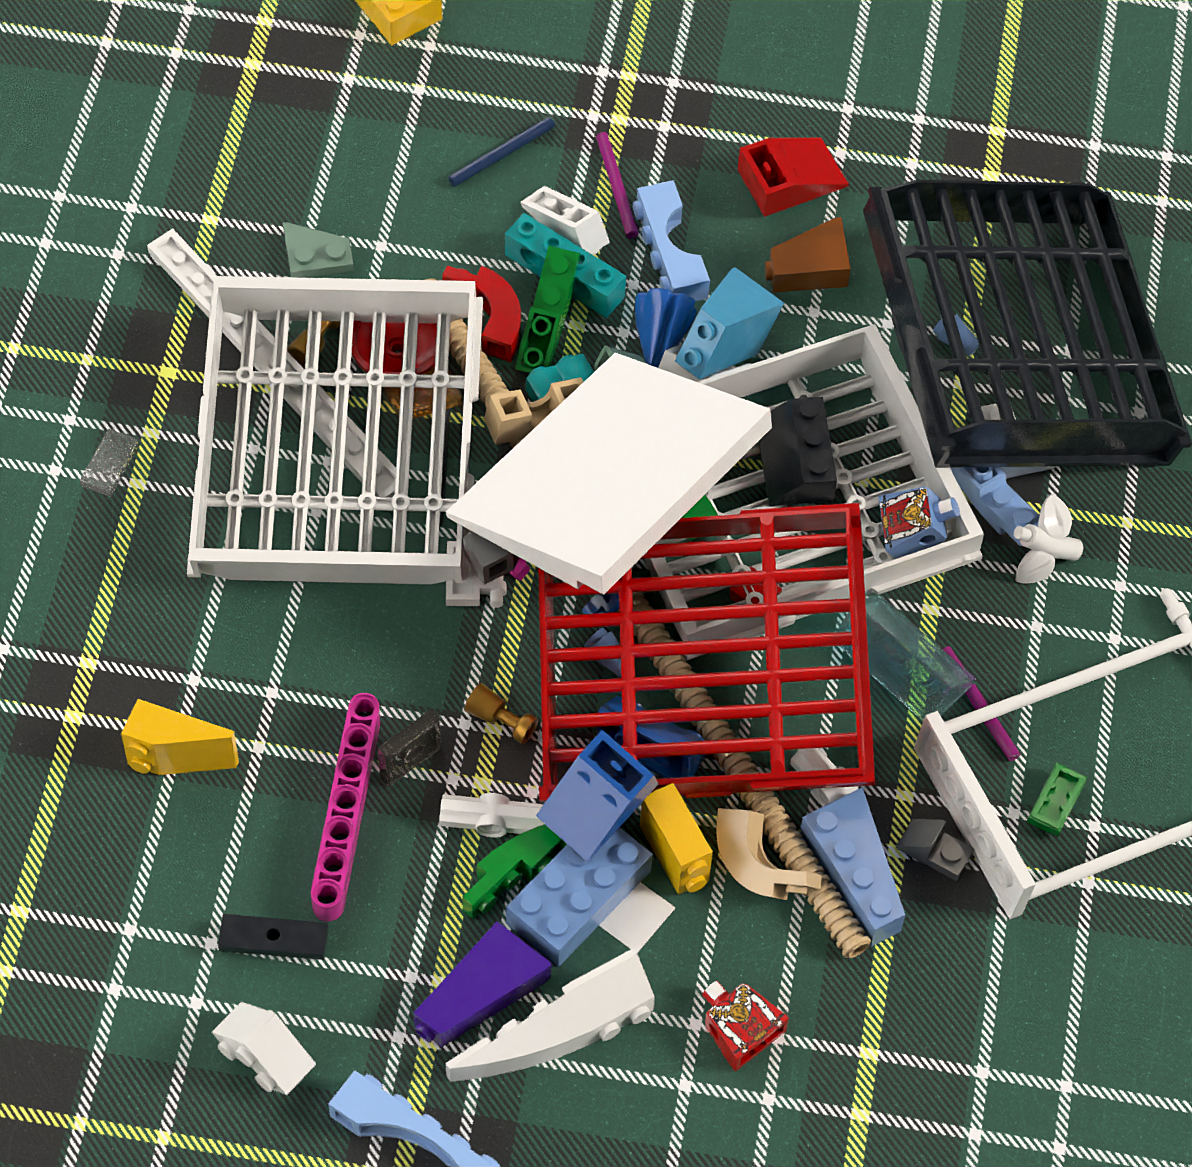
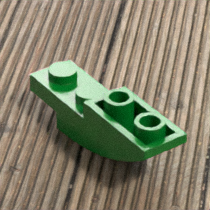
[515,245,581,373]
[462,824,567,920]

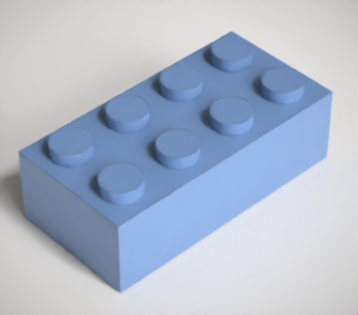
[506,827,653,967]

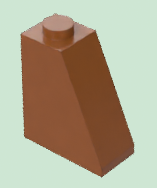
[764,217,850,293]

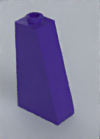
[414,921,552,1048]

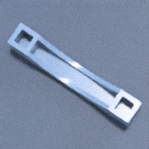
[328,1070,500,1167]

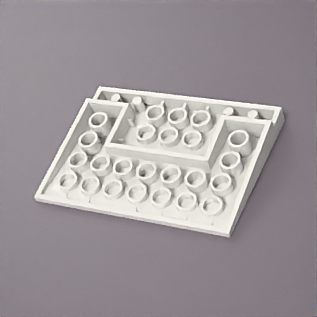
[446,353,772,595]

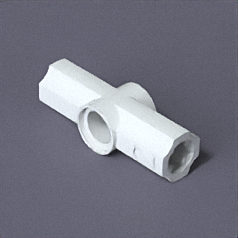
[439,793,544,838]

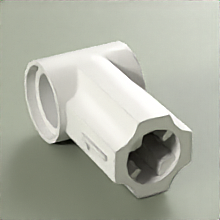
[790,748,858,807]

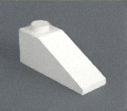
[521,186,609,255]

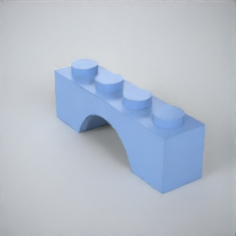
[633,180,710,301]

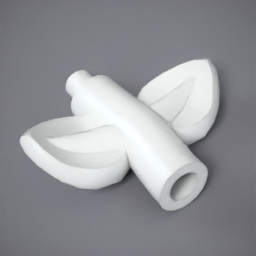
[1014,494,1083,583]

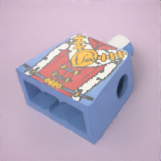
[878,487,960,559]

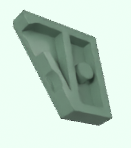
[283,222,354,278]

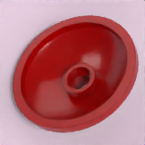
[351,320,437,375]

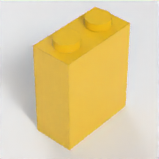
[640,783,713,895]

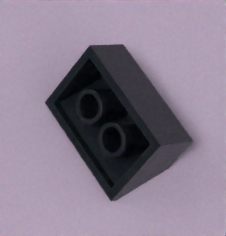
[758,396,837,506]

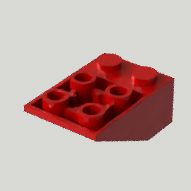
[738,138,849,217]

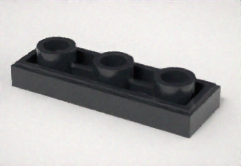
[218,914,329,960]

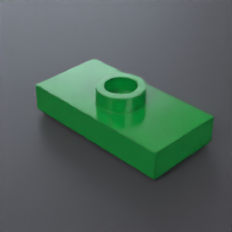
[1027,762,1088,837]

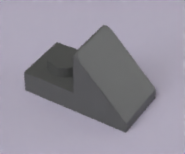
[896,819,974,881]

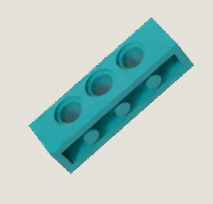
[505,213,626,318]

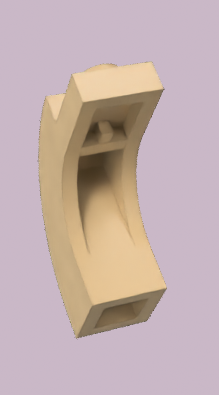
[716,808,822,900]

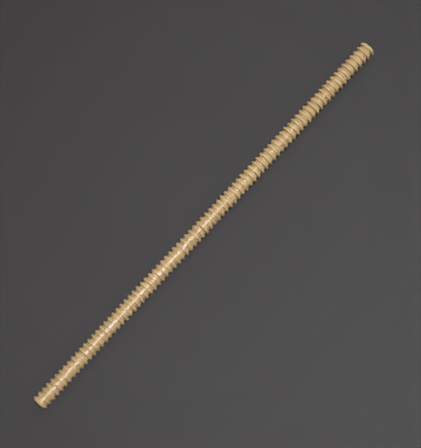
[426,278,871,958]

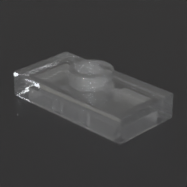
[80,428,139,497]

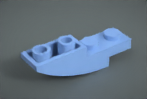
[950,467,1040,546]

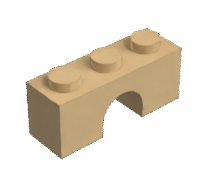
[484,378,583,445]

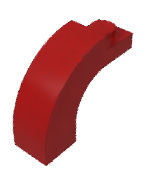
[442,266,521,363]

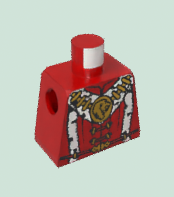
[702,981,789,1072]

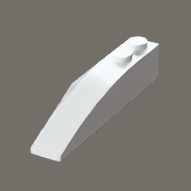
[446,948,654,1082]

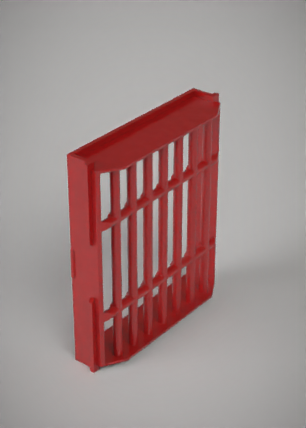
[538,503,875,803]

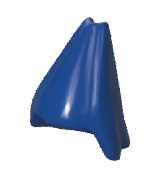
[635,288,697,368]

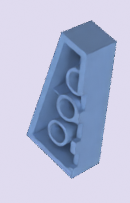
[800,787,905,947]

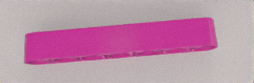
[311,693,380,922]

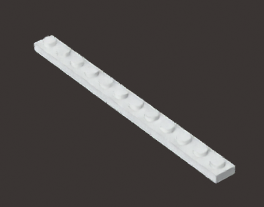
[147,229,409,498]

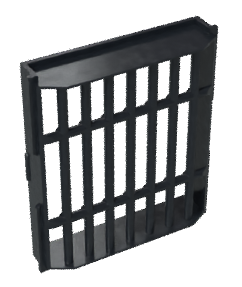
[863,180,1192,468]

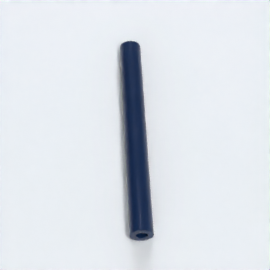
[448,117,555,187]

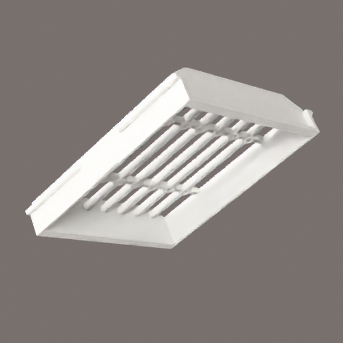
[187,276,483,584]
[644,324,984,660]

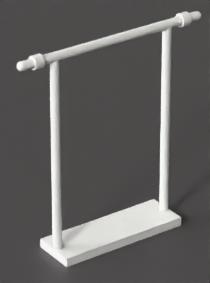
[914,588,1192,919]

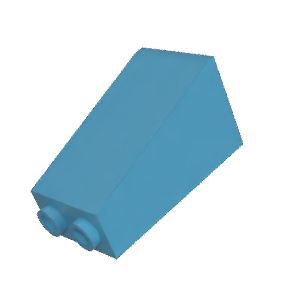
[675,267,784,380]

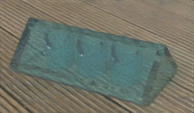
[836,594,976,721]

